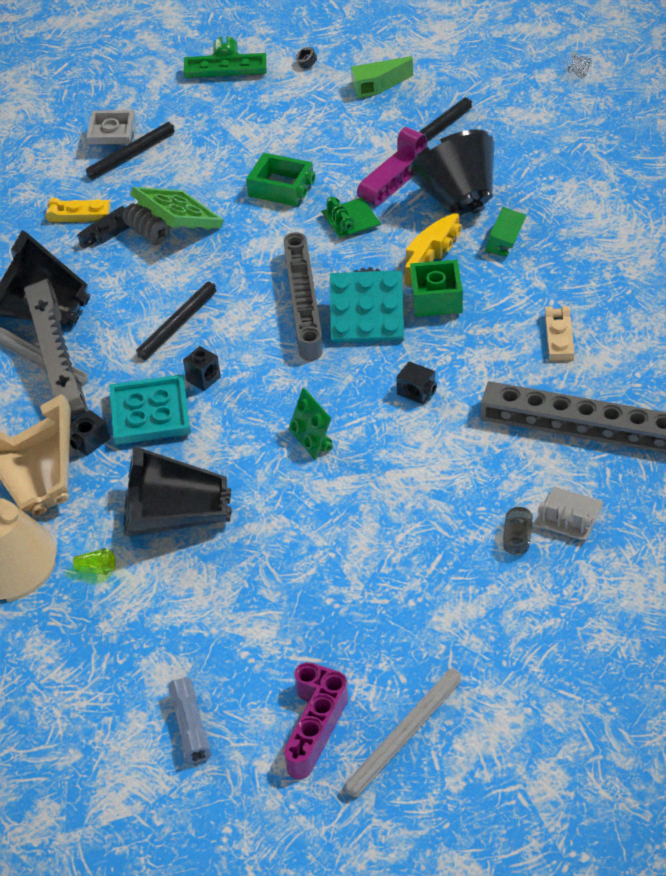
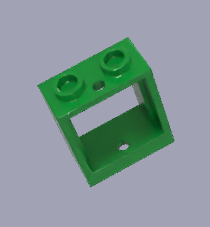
[246,152,316,207]

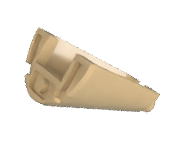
[0,394,71,516]

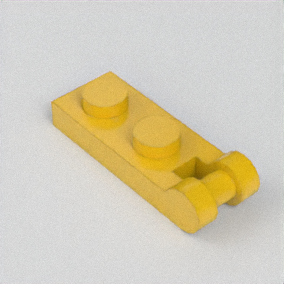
[45,198,111,222]

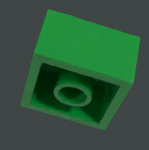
[410,260,463,317]

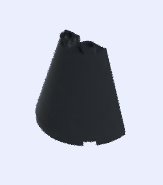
[0,230,90,327]
[123,447,232,537]

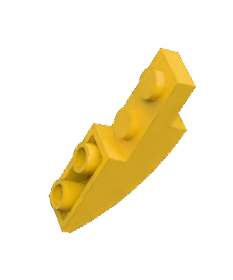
[405,213,462,285]

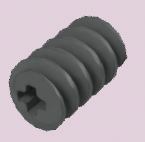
[122,203,171,245]

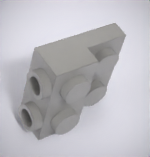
[86,110,137,145]

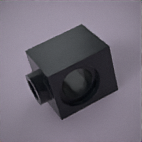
[183,346,221,391]
[396,361,437,404]
[70,410,110,456]

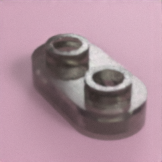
[503,507,533,555]

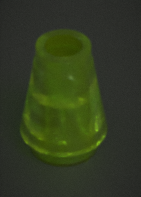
[73,548,116,575]

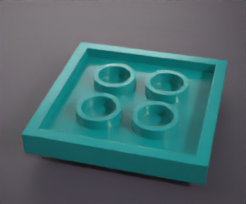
[330,270,404,343]
[109,374,191,445]

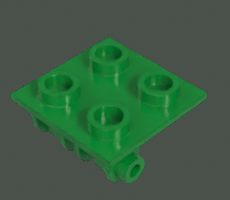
[321,196,381,239]
[288,388,333,460]

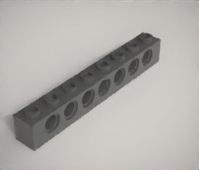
[481,381,666,453]

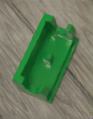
[485,207,527,256]

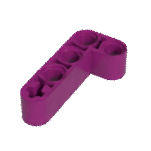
[357,127,427,206]
[284,662,349,779]

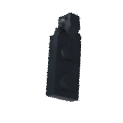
[77,206,129,249]

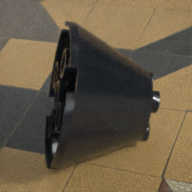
[408,129,495,216]

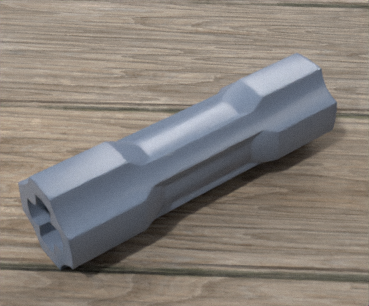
[168,677,211,764]

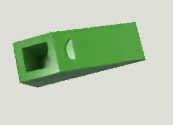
[351,56,413,98]

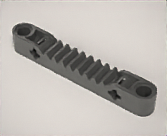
[283,232,323,361]
[25,279,88,421]

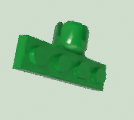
[184,36,267,78]

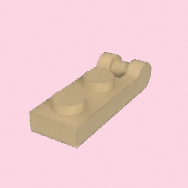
[545,306,575,361]

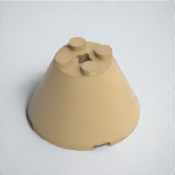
[0,499,57,602]

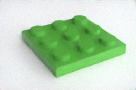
[130,187,224,230]

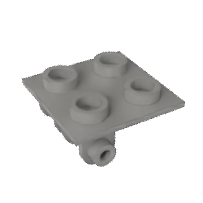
[535,487,604,541]

